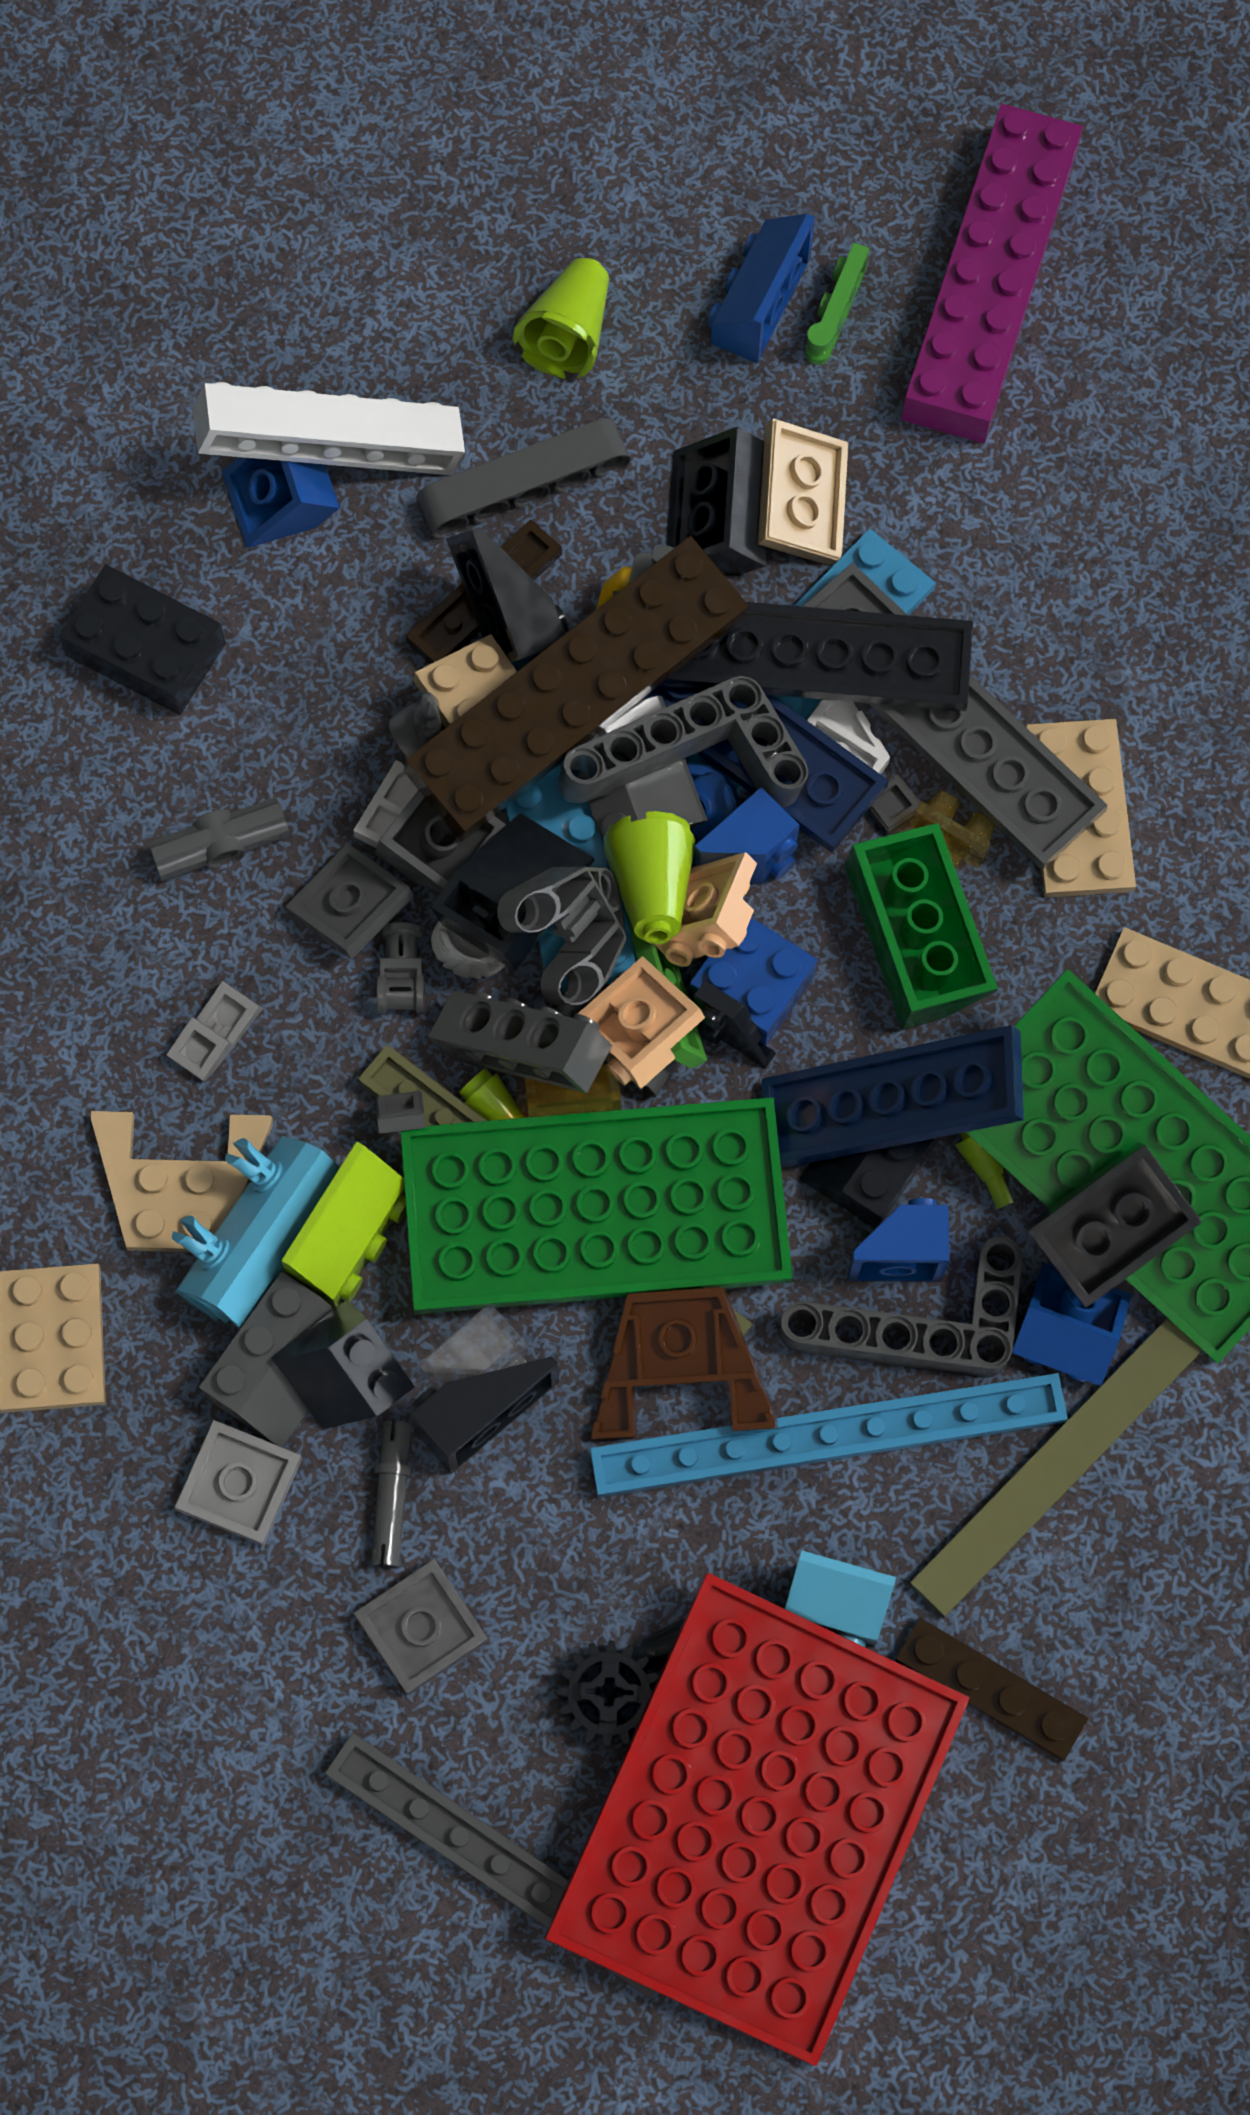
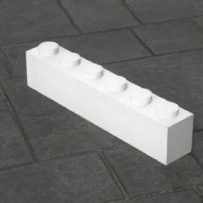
[193,382,465,475]

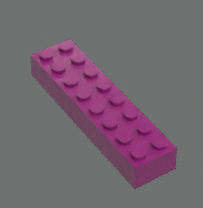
[901,103,1083,444]

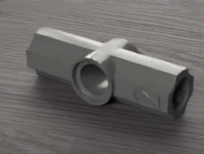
[148,797,290,881]

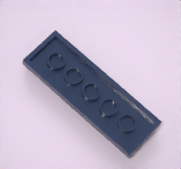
[641,685,889,853]
[762,1025,1024,1169]

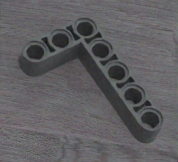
[557,676,808,808]
[779,1236,1022,1378]

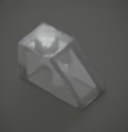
[419,1306,529,1382]

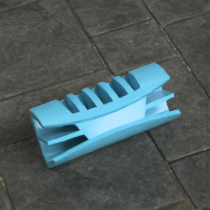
[172,1136,340,1329]

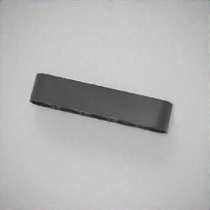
[416,418,631,539]

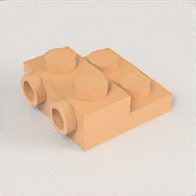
[654,852,757,967]
[578,956,705,1089]

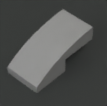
[166,981,263,1081]

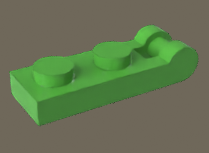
[805,242,870,365]

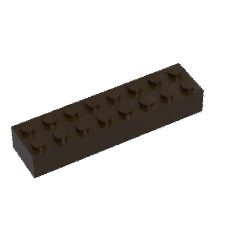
[403,535,749,842]

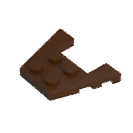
[592,1287,778,1439]

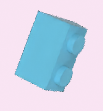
[785,1550,896,1647]

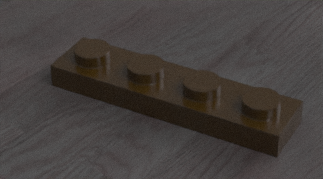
[406,519,562,664]
[895,1618,1088,1762]

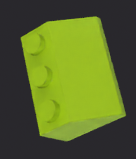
[281,1141,407,1309]

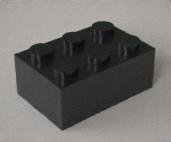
[59,564,226,715]
[1024,1142,1202,1308]

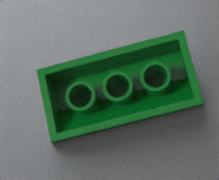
[844,823,998,1030]

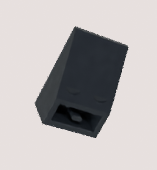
[430,813,595,971]

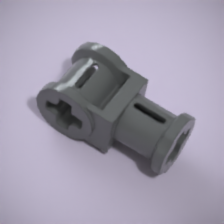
[377,922,425,1015]

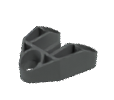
[497,867,627,1005]

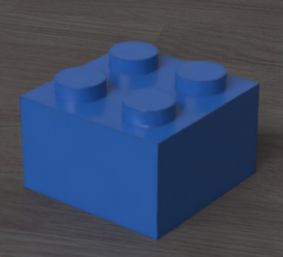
[689,917,818,1046]

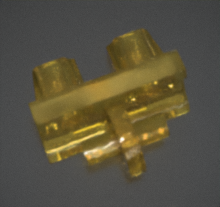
[911,790,995,869]

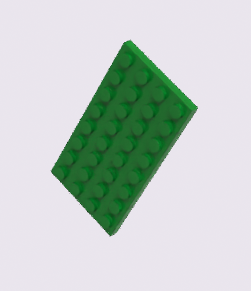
[966,969,1250,1364]
[401,1097,793,1315]

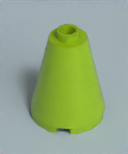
[513,258,609,379]
[604,811,695,944]

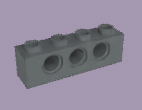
[428,990,612,1094]

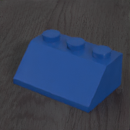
[707,214,815,364]

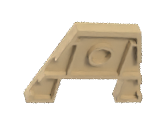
[91,1111,273,1252]

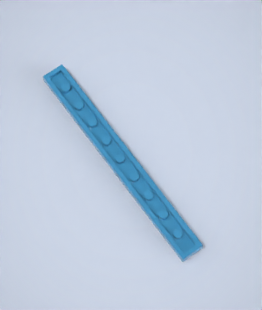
[590,1373,1068,1498]

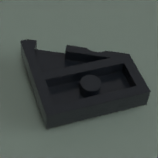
[694,980,776,1069]

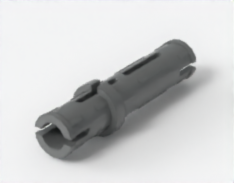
[370,1421,413,1568]

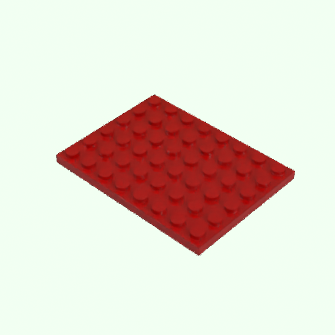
[543,1572,970,2067]

